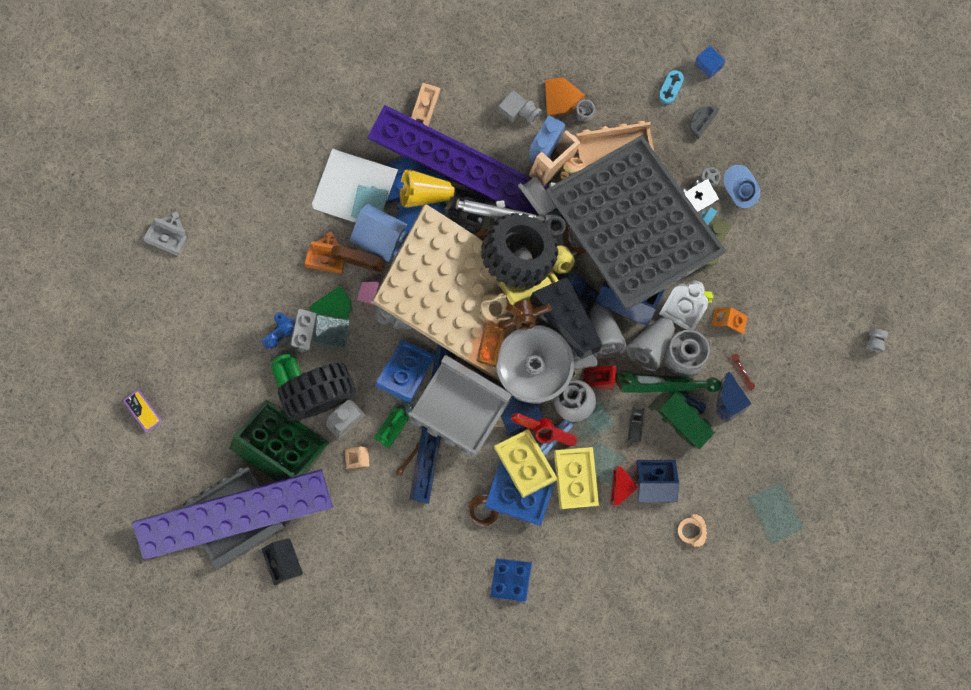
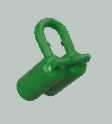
[270,353,302,388]

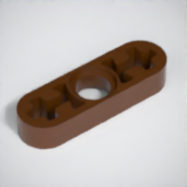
[330,245,386,272]

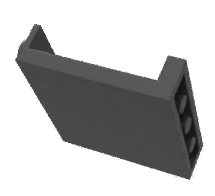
[181,467,286,570]

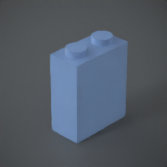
[529,115,565,163]
[349,203,407,262]

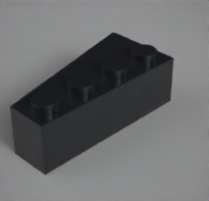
[530,277,603,359]

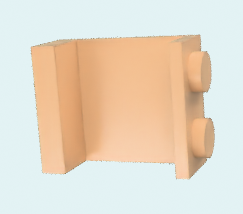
[529,130,580,186]

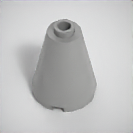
[590,304,627,359]
[626,318,675,371]

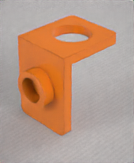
[711,307,748,334]

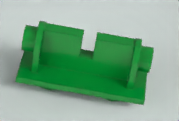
[373,407,410,449]

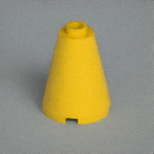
[400,170,454,208]

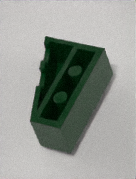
[648,392,715,449]

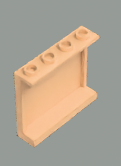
[576,121,654,166]

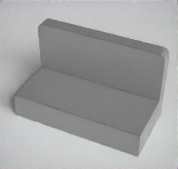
[518,176,556,216]

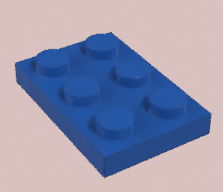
[375,339,435,402]

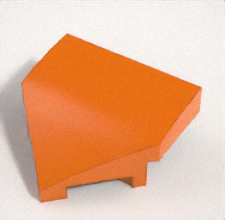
[545,78,586,117]
[305,231,344,274]

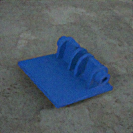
[261,312,295,350]
[490,558,532,603]

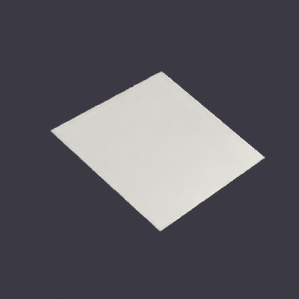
[312,149,398,223]

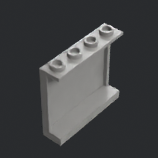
[408,355,512,457]

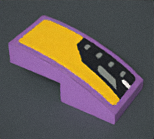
[123,389,162,432]

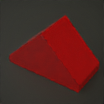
[583,365,616,390]
[610,466,639,505]

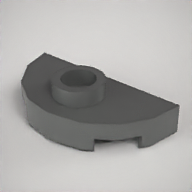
[691,106,720,140]

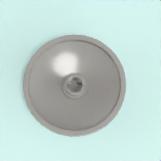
[496,325,574,404]

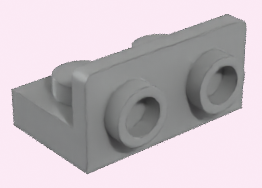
[290,309,316,353]

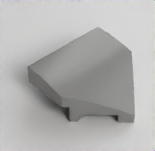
[144,212,186,256]

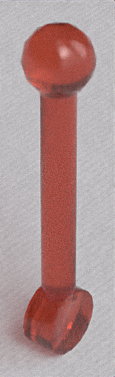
[732,354,755,390]

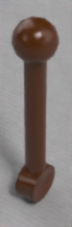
[396,442,420,476]

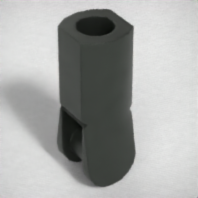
[628,407,645,443]

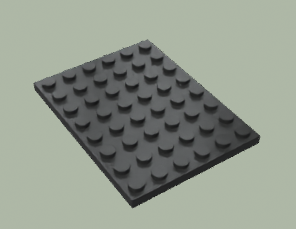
[545,135,726,311]

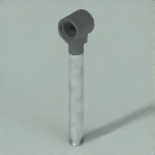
[456,199,566,235]

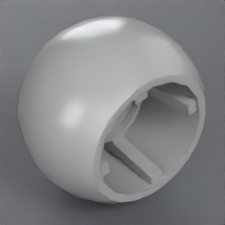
[554,380,596,422]

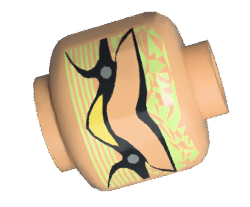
[560,158,586,180]

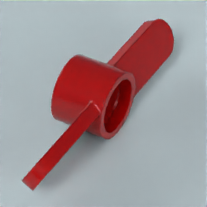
[511,413,577,446]

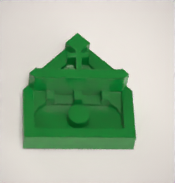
[309,286,353,329]

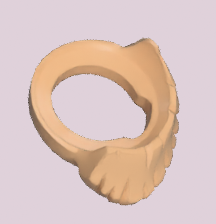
[678,514,707,547]

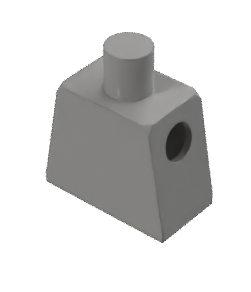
[326,400,366,440]

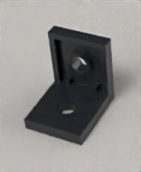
[444,188,490,234]

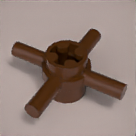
[498,300,552,330]

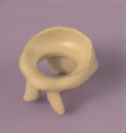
[480,293,510,323]

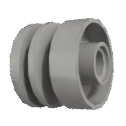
[665,330,710,377]

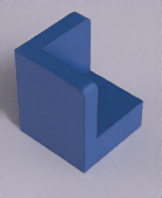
[695,46,725,78]

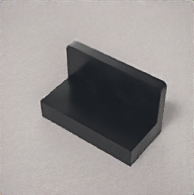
[261,538,303,586]

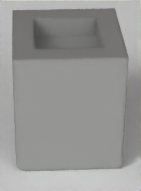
[498,90,527,123]

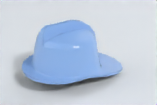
[723,165,760,208]

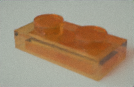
[476,323,505,367]

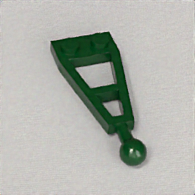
[615,371,721,393]

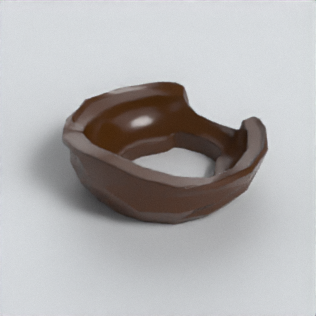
[469,494,498,526]

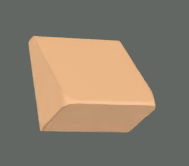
[345,446,369,469]

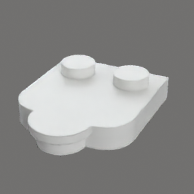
[659,281,708,330]

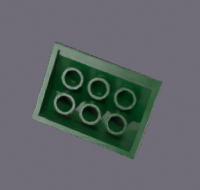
[229,399,329,481]

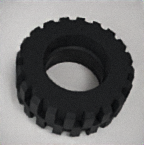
[481,213,558,289]
[277,362,356,421]

